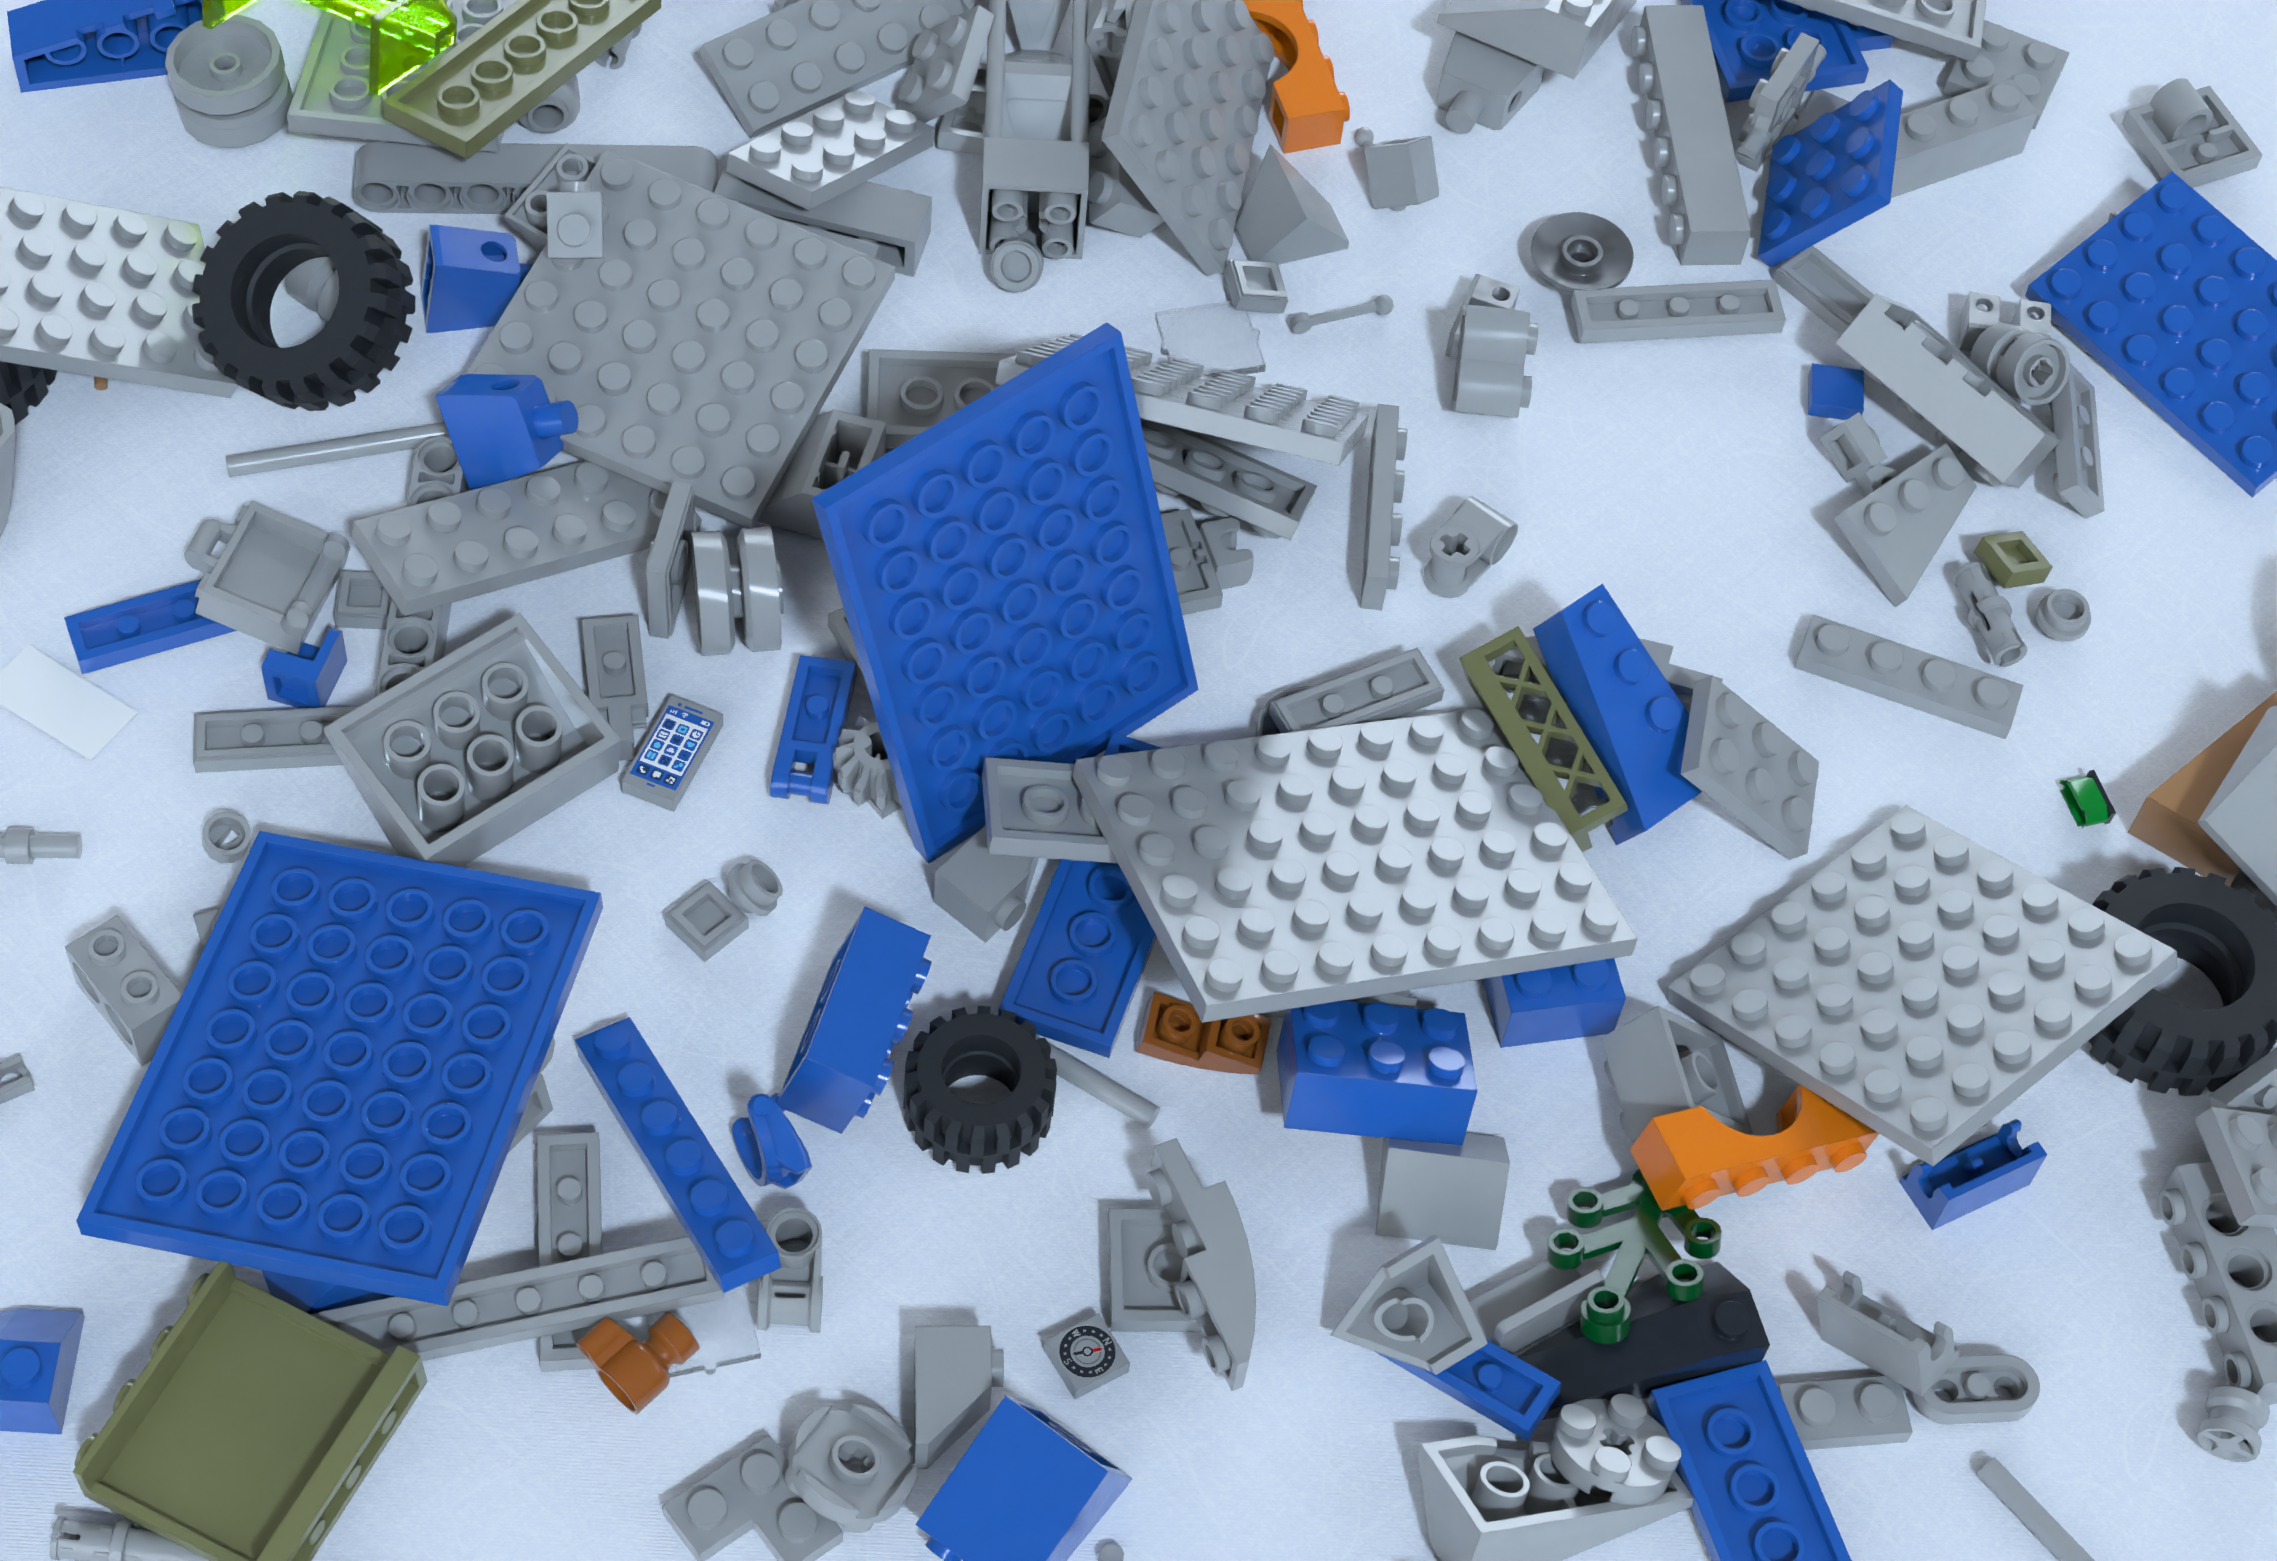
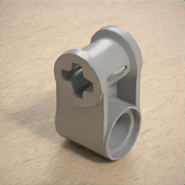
[1423,496,1518,598]
[757,1207,823,1333]

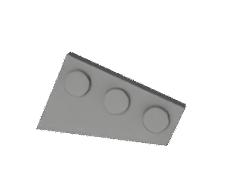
[1833,443,1977,607]

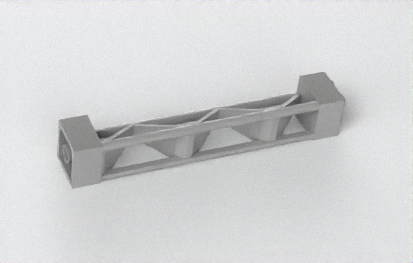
[979,0,1090,259]

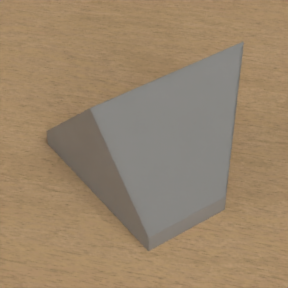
[1234,144,1349,265]
[1330,1235,1488,1375]

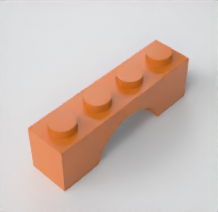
[1243,0,1350,154]
[1629,1084,1880,1211]

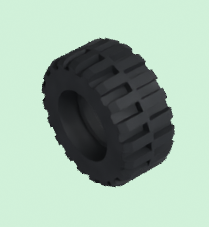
[192,191,416,411]
[2088,867,2277,1096]

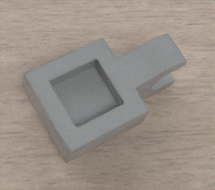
[1819,413,1900,498]

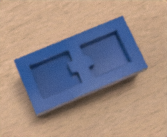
[1899,1119,2047,1230]

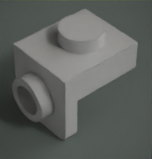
[546,181,605,259]

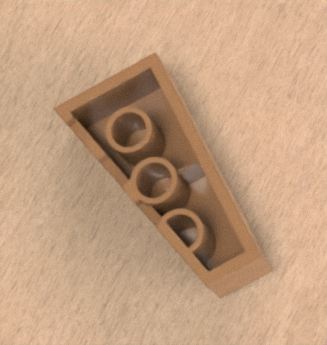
[2128,691,2277,887]

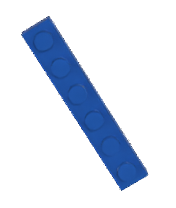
[575,1017,781,1293]

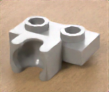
[1161,509,1254,615]

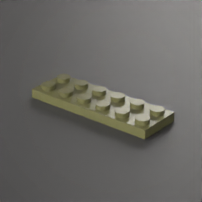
[383,0,661,159]

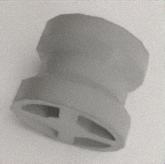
[2197,1386,2270,1462]

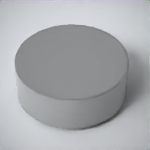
[990,237,1044,293]

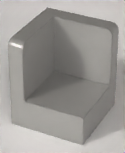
[1364,136,1439,209]

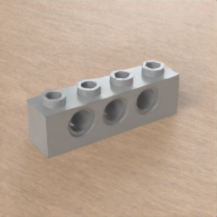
[2159,1160,2277,1405]

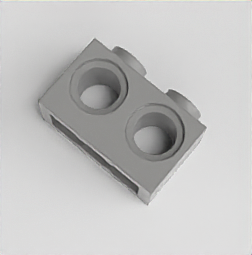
[65,915,182,1066]

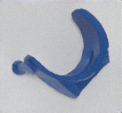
[731,1093,812,1189]

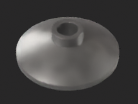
[1531,212,1634,292]

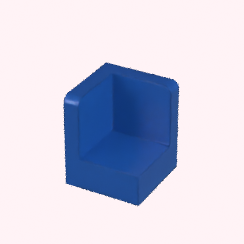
[261,628,347,708]

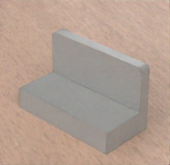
[1469,1259,1605,1354]

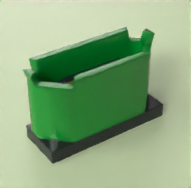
[2059,770,2116,828]

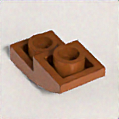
[1136,992,1272,1074]

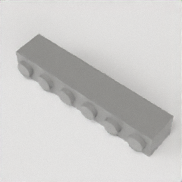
[1631,5,1751,265]

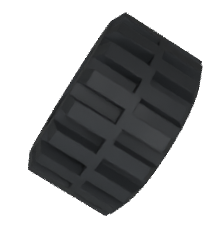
[903,1006,1057,1174]

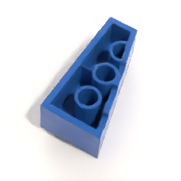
[7,0,221,93]
[1533,583,1702,845]

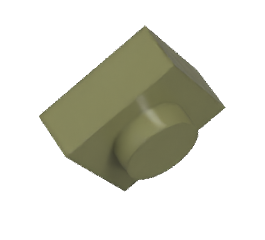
[1973,531,2053,589]

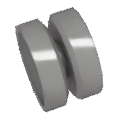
[165,15,293,148]
[691,526,784,656]

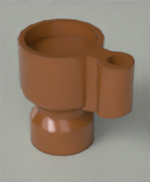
[576,1312,700,1415]

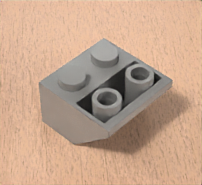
[757,410,886,538]

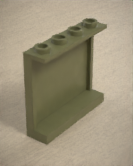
[73,1261,428,1561]

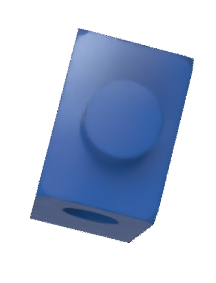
[420,225,534,333]
[435,374,579,490]

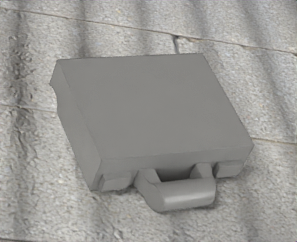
[184,501,351,655]

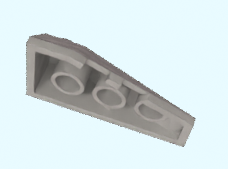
[1418,1435,1693,1561]

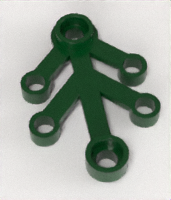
[1547,1169,1722,1344]

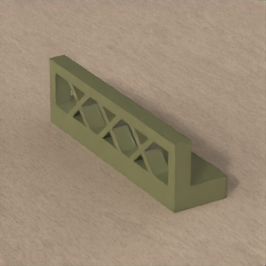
[1459,626,1628,853]

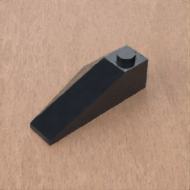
[1516,1262,1770,1420]

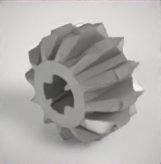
[833,715,902,812]

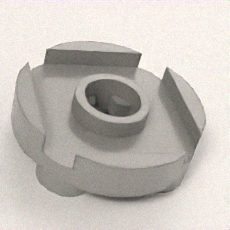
[1550,1394,1681,1505]
[785,1404,918,1533]

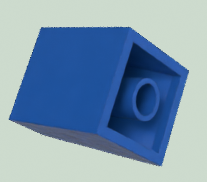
[915,1395,1133,1561]

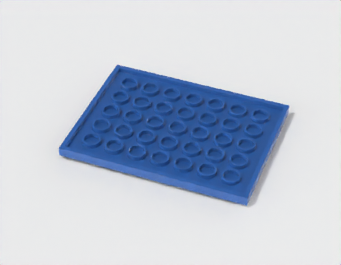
[811,322,1199,864]
[76,831,603,1306]

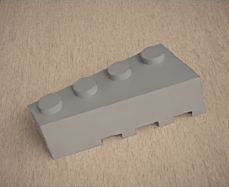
[1835,293,2061,488]

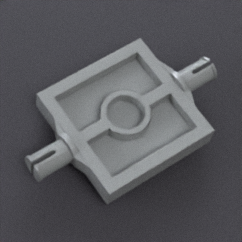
[1735,32,1827,172]

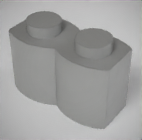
[1451,305,1538,418]

